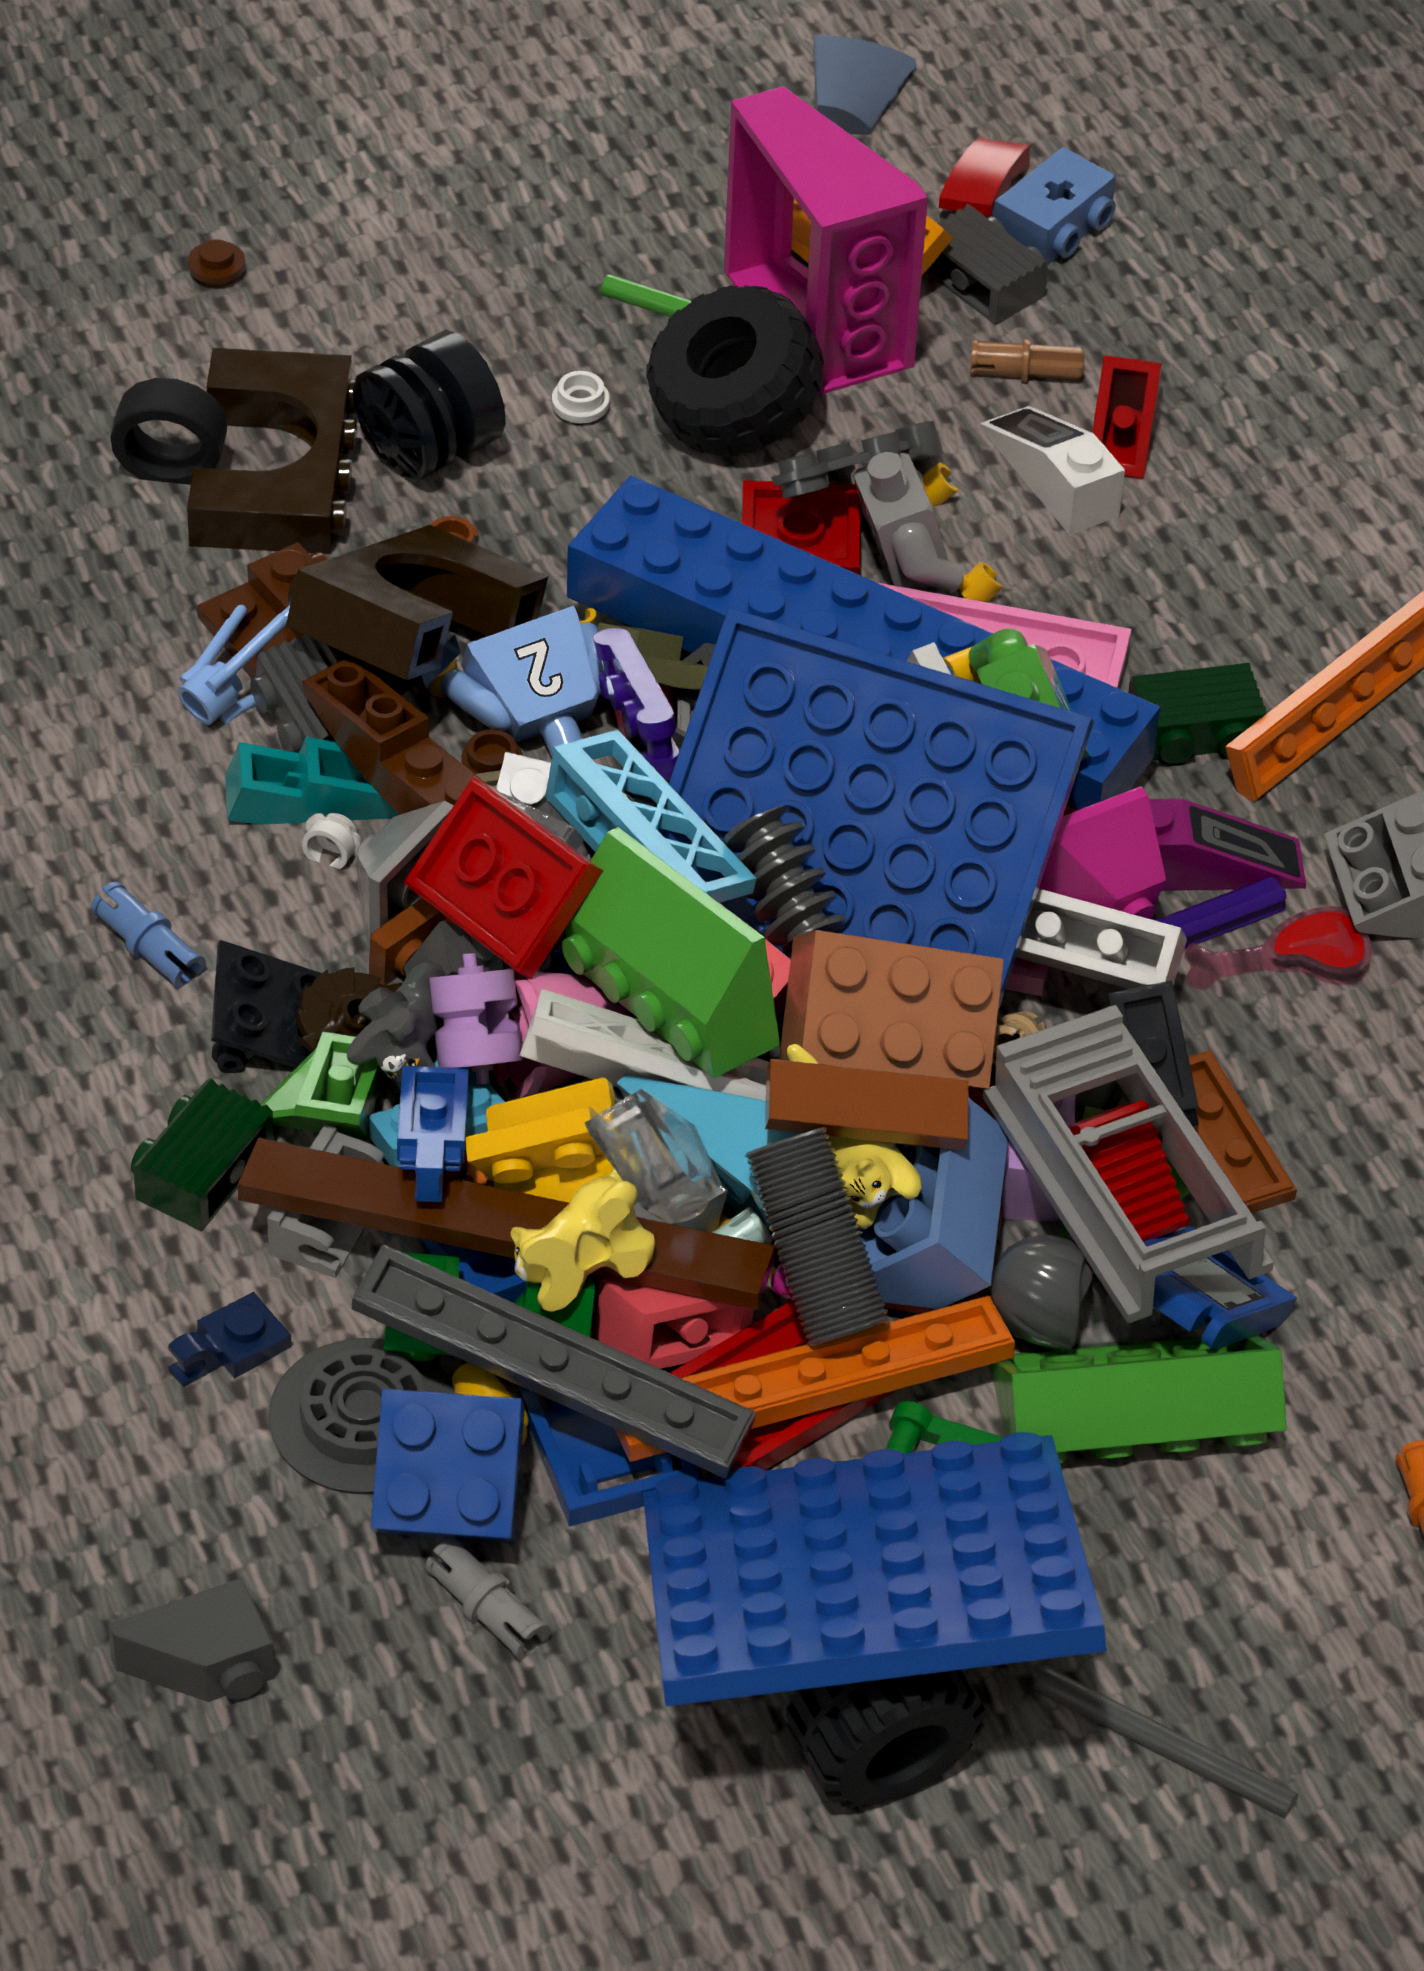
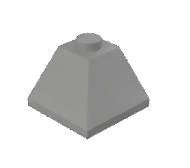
[355,801,454,951]

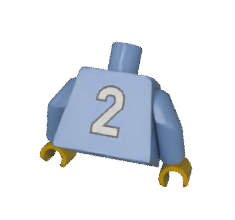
[426,606,604,757]

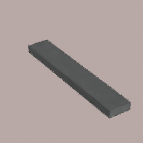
[351,1244,756,1479]

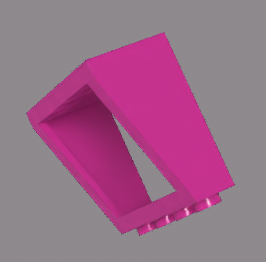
[724,86,928,396]

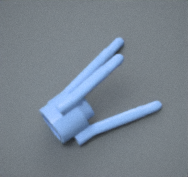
[178,605,290,725]

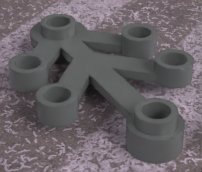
[771,421,943,499]

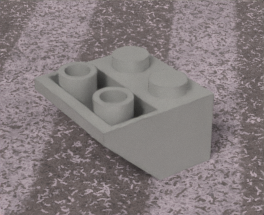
[1324,790,1424,939]

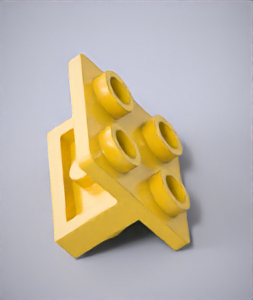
[465,1078,622,1203]

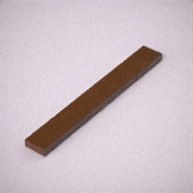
[238,1138,775,1310]

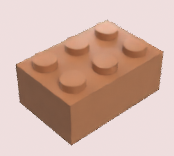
[779,930,1004,1093]

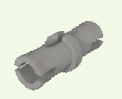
[425,1537,551,1661]

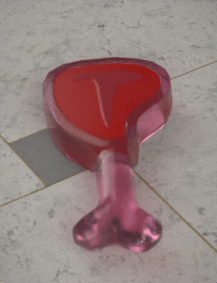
[1184,906,1372,990]

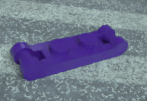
[593,628,679,779]

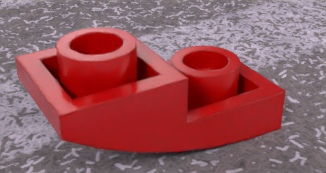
[938,138,1030,218]

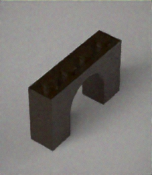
[187,348,357,554]
[286,525,549,681]

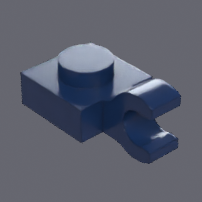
[168,1292,291,1388]

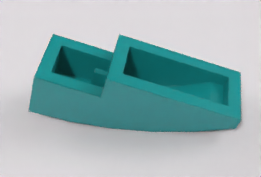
[225,737,400,825]

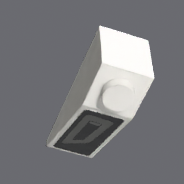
[980,406,1125,535]

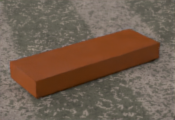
[1188,1050,1297,1213]
[765,1059,969,1150]

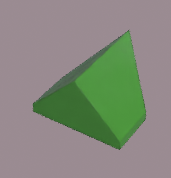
[260,1032,382,1140]

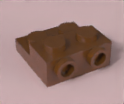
[197,542,328,679]

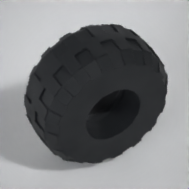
[646,285,825,457]

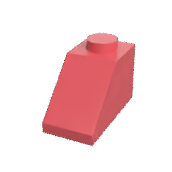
[593,1277,754,1369]

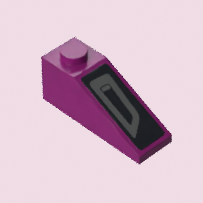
[1149,799,1306,891]

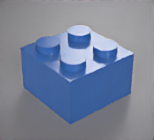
[371,1389,525,1544]

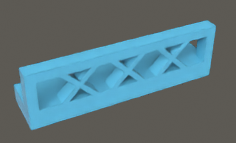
[545,730,756,903]

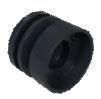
[353,330,506,483]

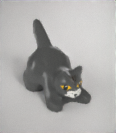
[347,961,446,1090]

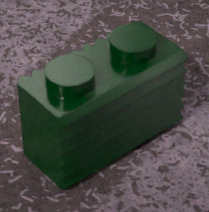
[1128,663,1266,763]
[131,1078,274,1232]

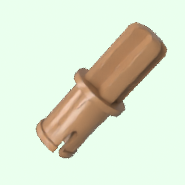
[970,338,1085,383]

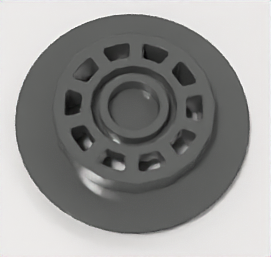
[269,1338,455,1494]

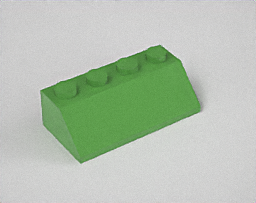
[562,827,780,1078]
[990,1335,1287,1463]

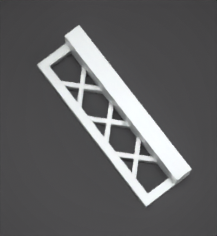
[520,988,769,1101]

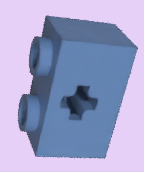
[993,147,1116,265]

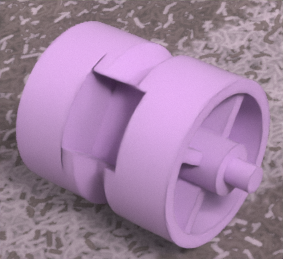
[429,953,523,1085]

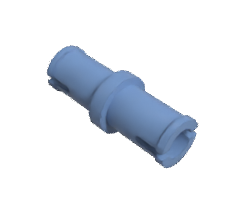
[91,881,206,989]

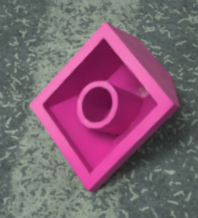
[1039,786,1166,919]

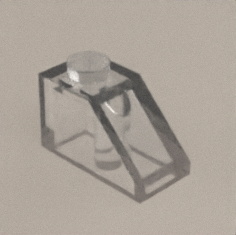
[585,1088,726,1224]

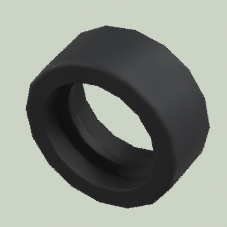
[110,378,228,485]

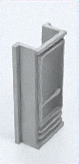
[983,1005,1274,1324]

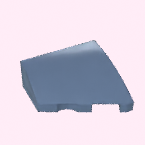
[813,35,916,135]

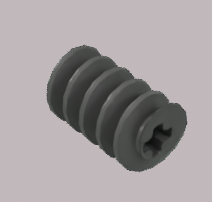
[723,805,847,952]

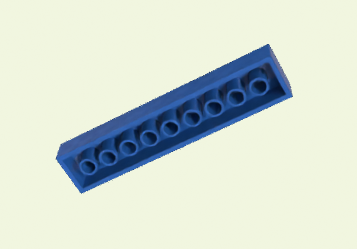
[567,475,1161,810]

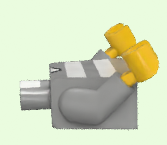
[853,452,1003,603]

